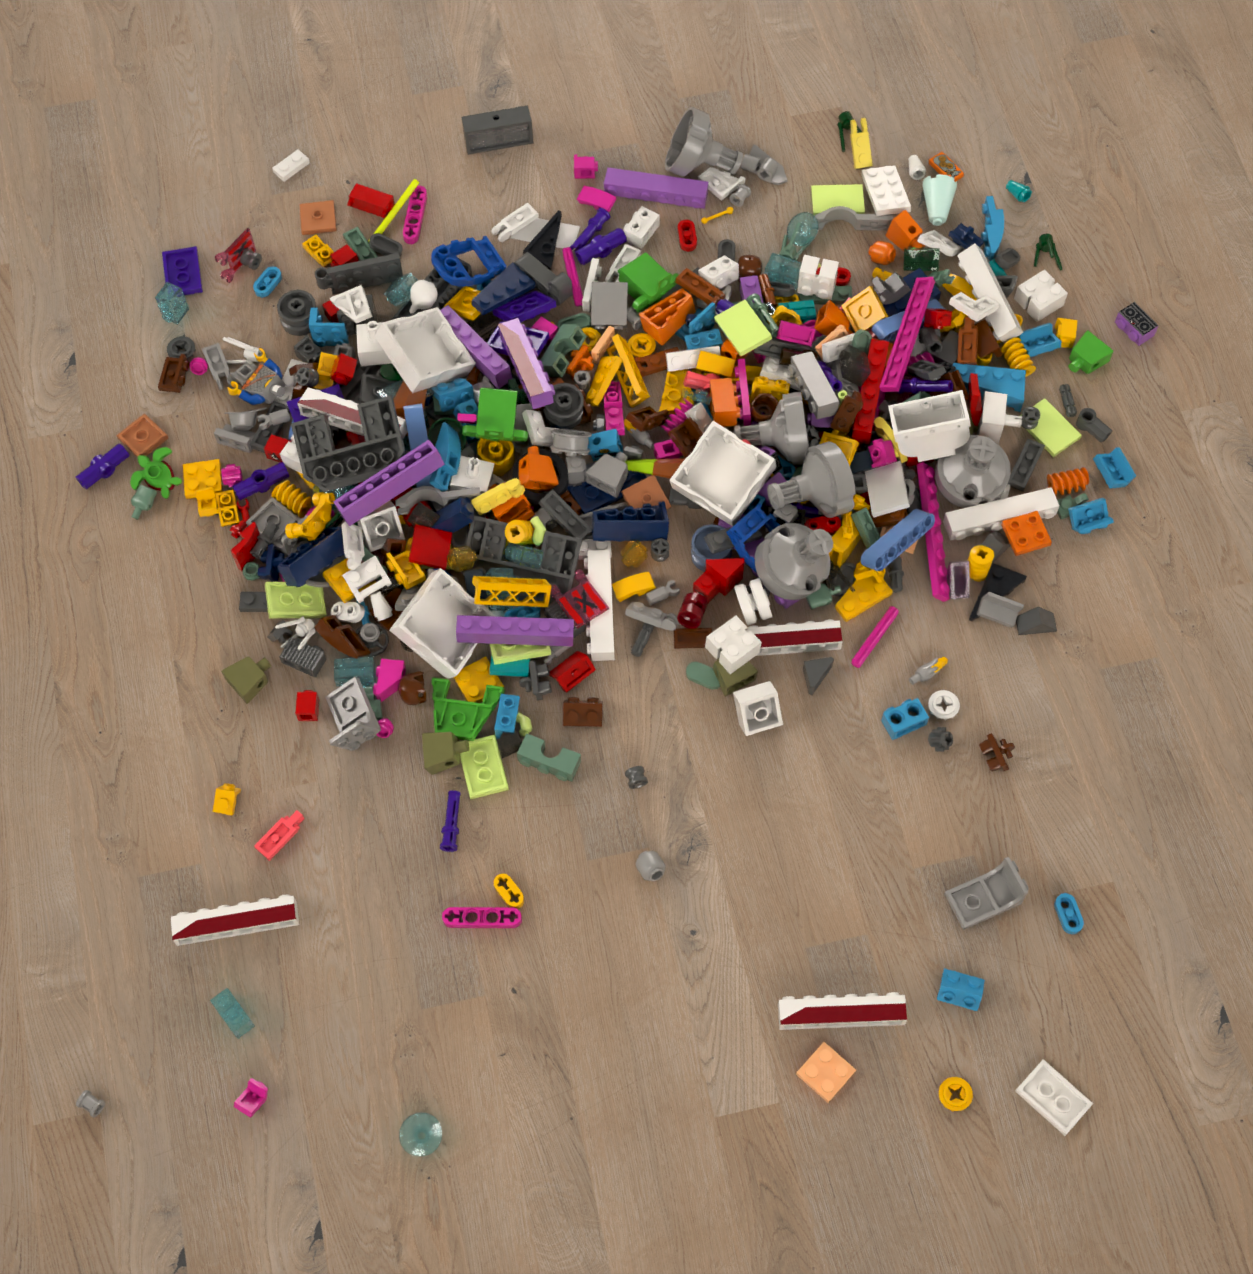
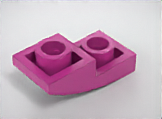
[577,186,617,212]

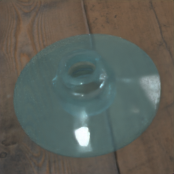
[787,212,819,246]
[399,1113,442,1157]

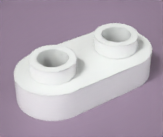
[331,602,365,623]

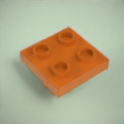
[1001,511,1052,556]

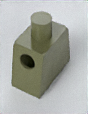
[713,649,758,697]
[221,657,271,704]
[422,732,470,775]

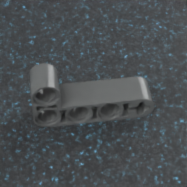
[514,252,573,306]

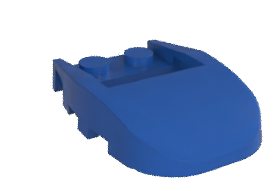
[431,236,506,287]
[726,503,780,573]

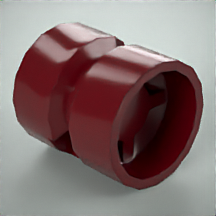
[677,592,708,629]

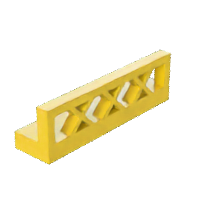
[606,334,650,408]
[472,576,551,607]

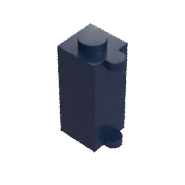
[428,497,474,533]

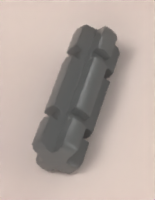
[1059,384,1077,418]
[631,622,654,657]

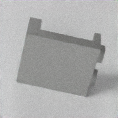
[591,282,628,331]

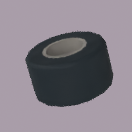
[850,450,874,474]
[464,569,487,599]

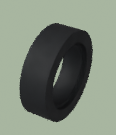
[512,450,568,507]

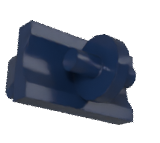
[948,223,984,250]
[258,544,286,582]

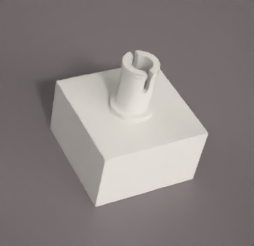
[356,321,392,366]
[977,391,1022,444]
[449,456,495,494]
[357,500,405,552]
[733,681,783,736]

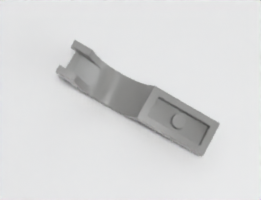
[813,206,893,230]
[395,486,481,515]

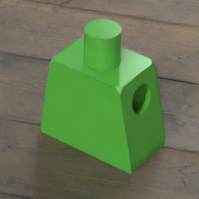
[1069,330,1114,374]

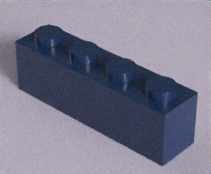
[591,501,669,542]
[277,527,344,587]

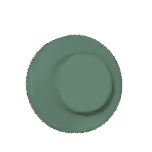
[242,562,260,581]

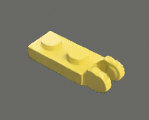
[850,118,872,169]
[874,417,908,463]
[471,478,525,516]

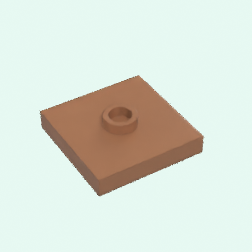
[300,200,337,235]
[116,413,169,458]
[621,475,672,510]

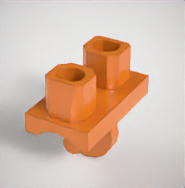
[565,345,594,380]

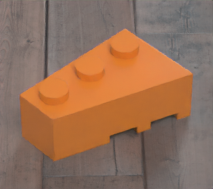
[639,288,696,346]
[710,378,740,426]

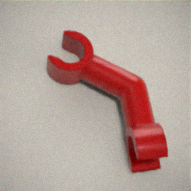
[230,499,250,539]

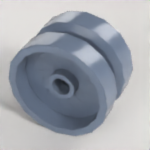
[691,524,732,572]

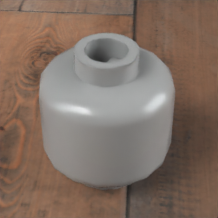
[636,851,666,881]

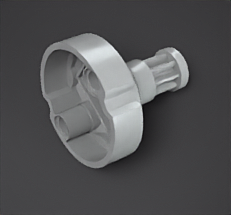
[665,107,743,177]
[733,392,809,466]
[935,435,1011,508]
[767,441,856,518]
[755,523,833,600]

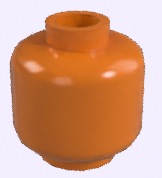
[869,241,896,265]

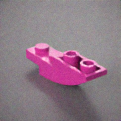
[603,381,625,435]

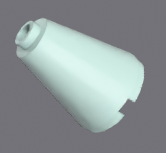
[922,174,957,226]

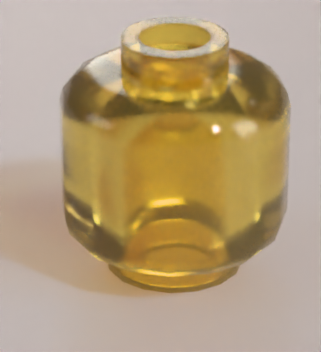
[620,540,648,568]
[447,545,476,572]

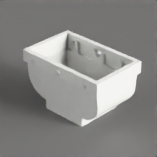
[888,390,971,462]

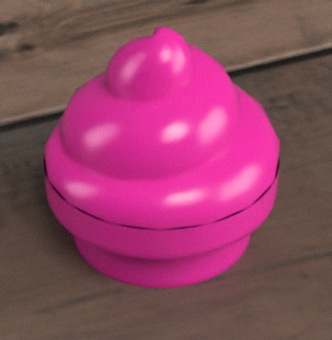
[190,357,208,375]
[376,718,394,738]

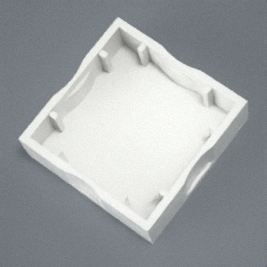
[374,307,476,393]
[669,421,776,527]
[389,568,497,679]

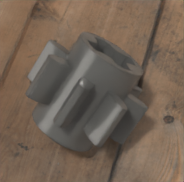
[928,727,953,752]

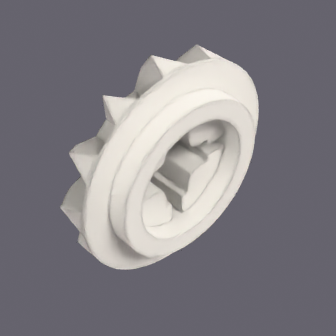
[928,690,960,721]

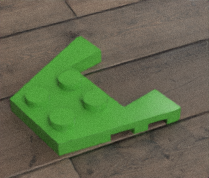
[432,677,505,741]

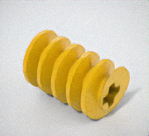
[1001,337,1036,377]
[272,480,312,518]
[505,520,535,545]
[965,545,994,582]

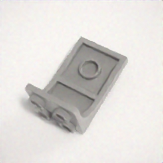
[246,497,308,557]
[325,677,381,751]
[944,857,1028,930]

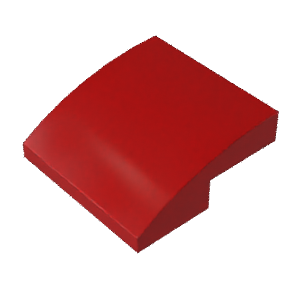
[968,373,983,426]
[230,522,260,571]
[408,524,452,570]

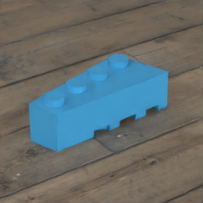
[952,363,1026,412]

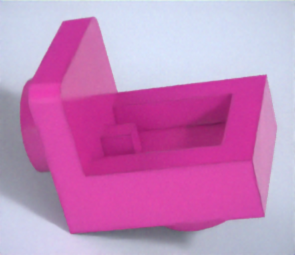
[234,1078,268,1118]

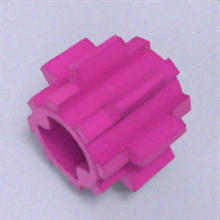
[221,464,243,488]

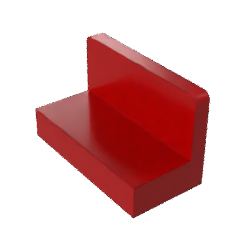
[549,651,596,693]

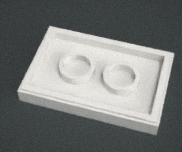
[865,461,910,517]
[1015,1059,1093,1136]

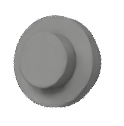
[360,623,380,642]

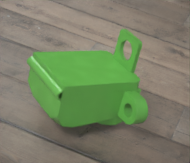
[618,252,679,312]
[462,388,528,442]

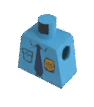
[581,429,623,462]

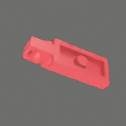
[254,810,305,861]

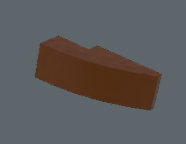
[314,615,371,659]

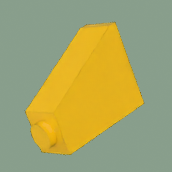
[829,522,861,570]

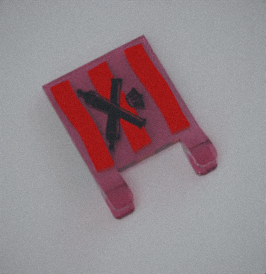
[215,228,256,283]
[550,569,609,629]

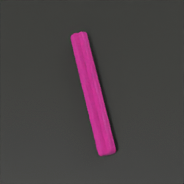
[562,247,583,307]
[851,606,899,668]

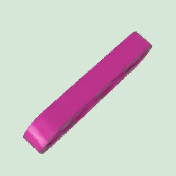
[403,186,427,244]
[442,907,522,928]

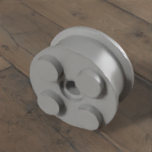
[550,429,592,456]

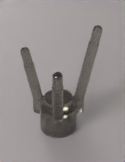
[822,560,855,592]

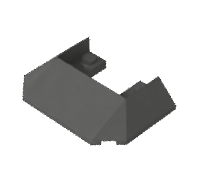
[291,395,405,492]
[461,516,582,608]

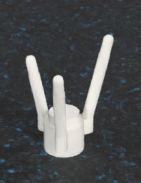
[223,337,261,365]
[275,617,316,650]

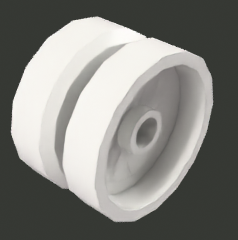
[734,578,772,626]

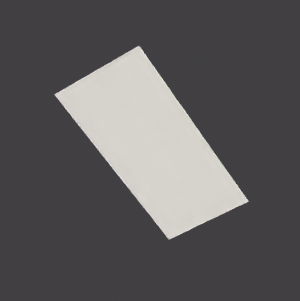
[511,218,580,251]

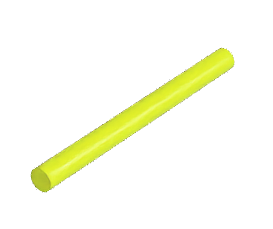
[368,179,419,243]

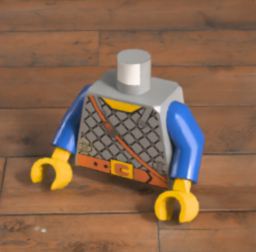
[227,348,285,405]

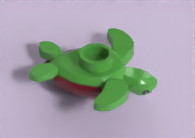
[130,447,182,499]

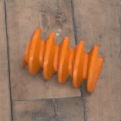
[1047,467,1089,496]

